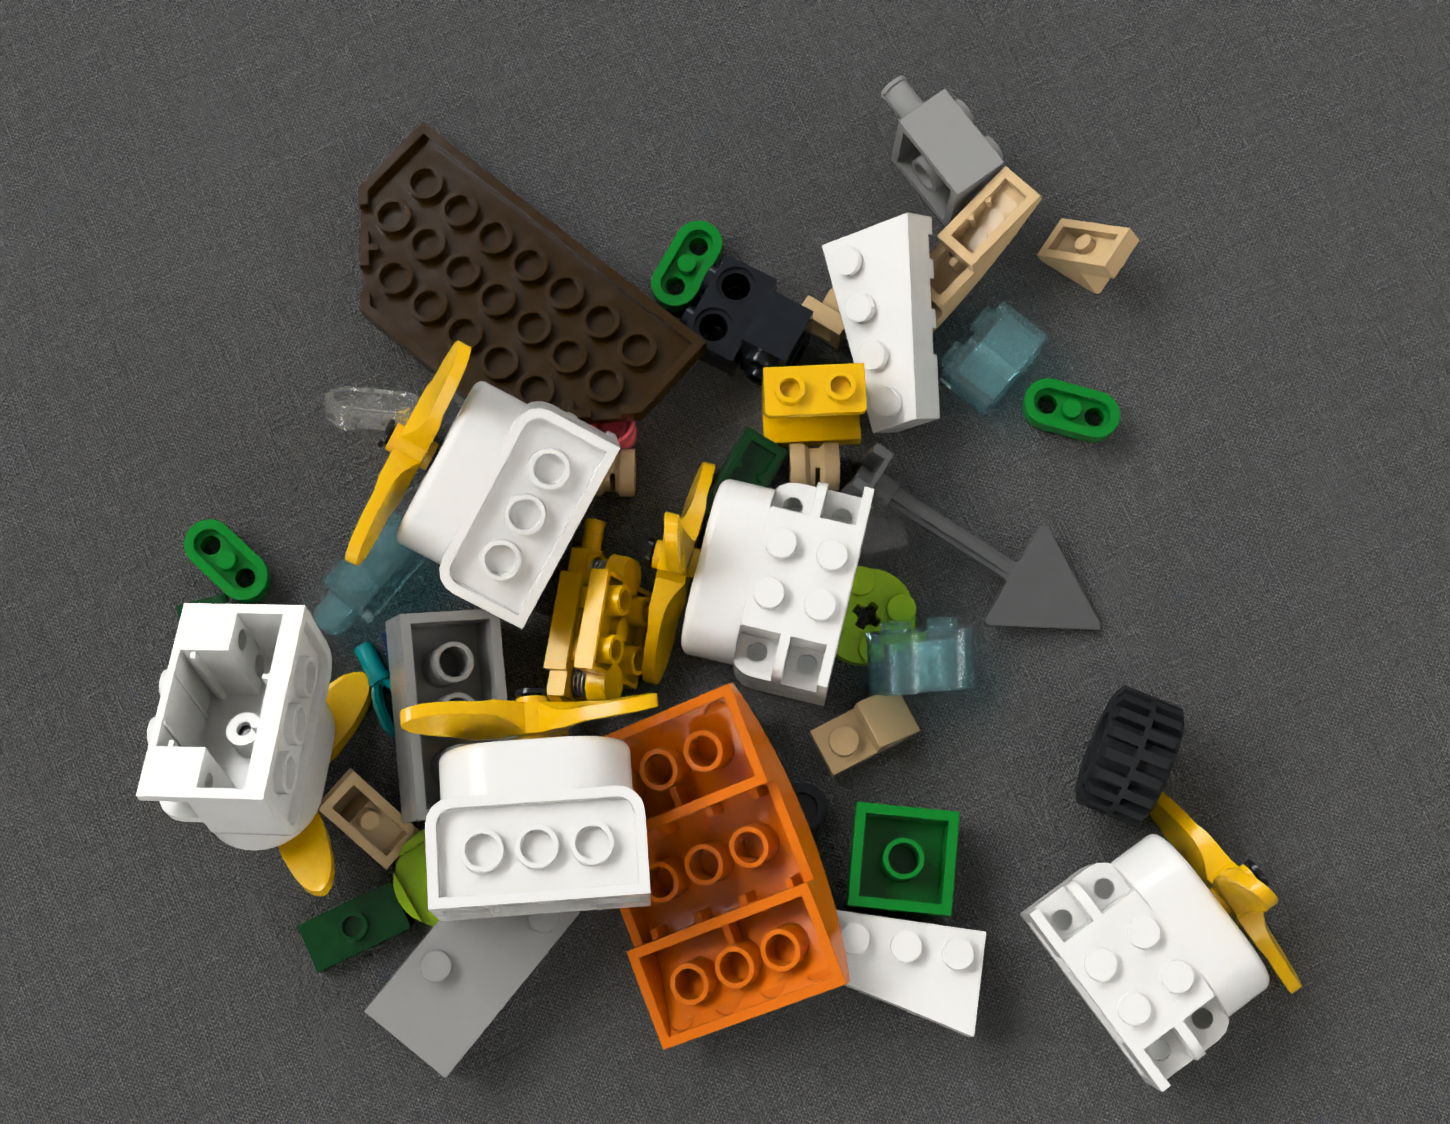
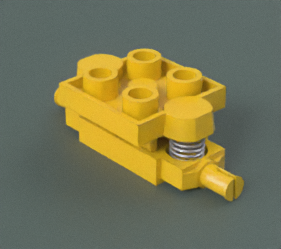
[543,518,652,736]

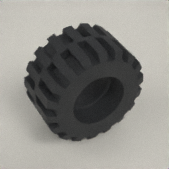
[1075,685,1185,827]

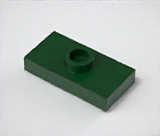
[704,427,789,518]
[297,881,413,973]

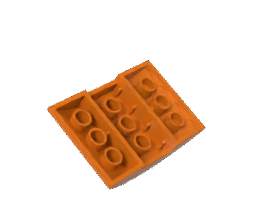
[604,682,850,1050]

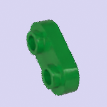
[651,221,722,312]
[1022,378,1120,443]
[184,519,272,604]

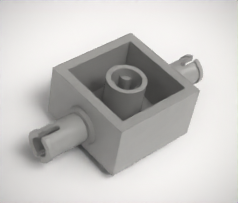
[880,75,1004,227]

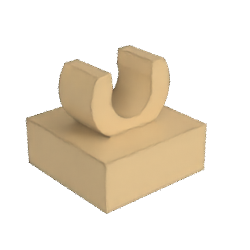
[802,286,846,350]

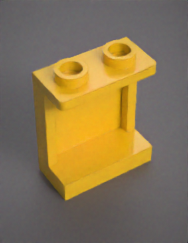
[762,363,867,448]

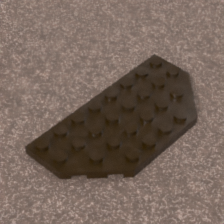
[358,122,708,425]

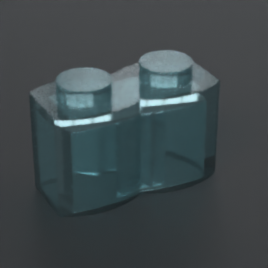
[939,301,1049,417]
[866,616,975,696]

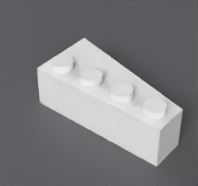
[822,212,940,433]
[836,910,986,1037]

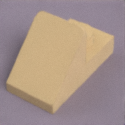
[1037,218,1139,294]
[809,687,921,778]
[318,768,420,870]

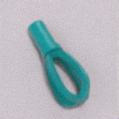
[354,642,395,739]

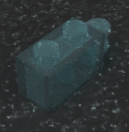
[314,512,427,636]

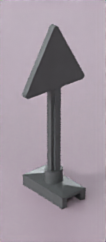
[839,443,1100,631]

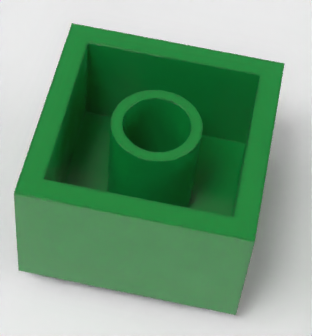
[844,801,960,919]

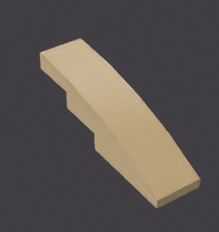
[929,166,1042,332]

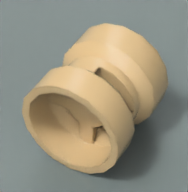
[789,442,840,491]
[595,448,636,497]

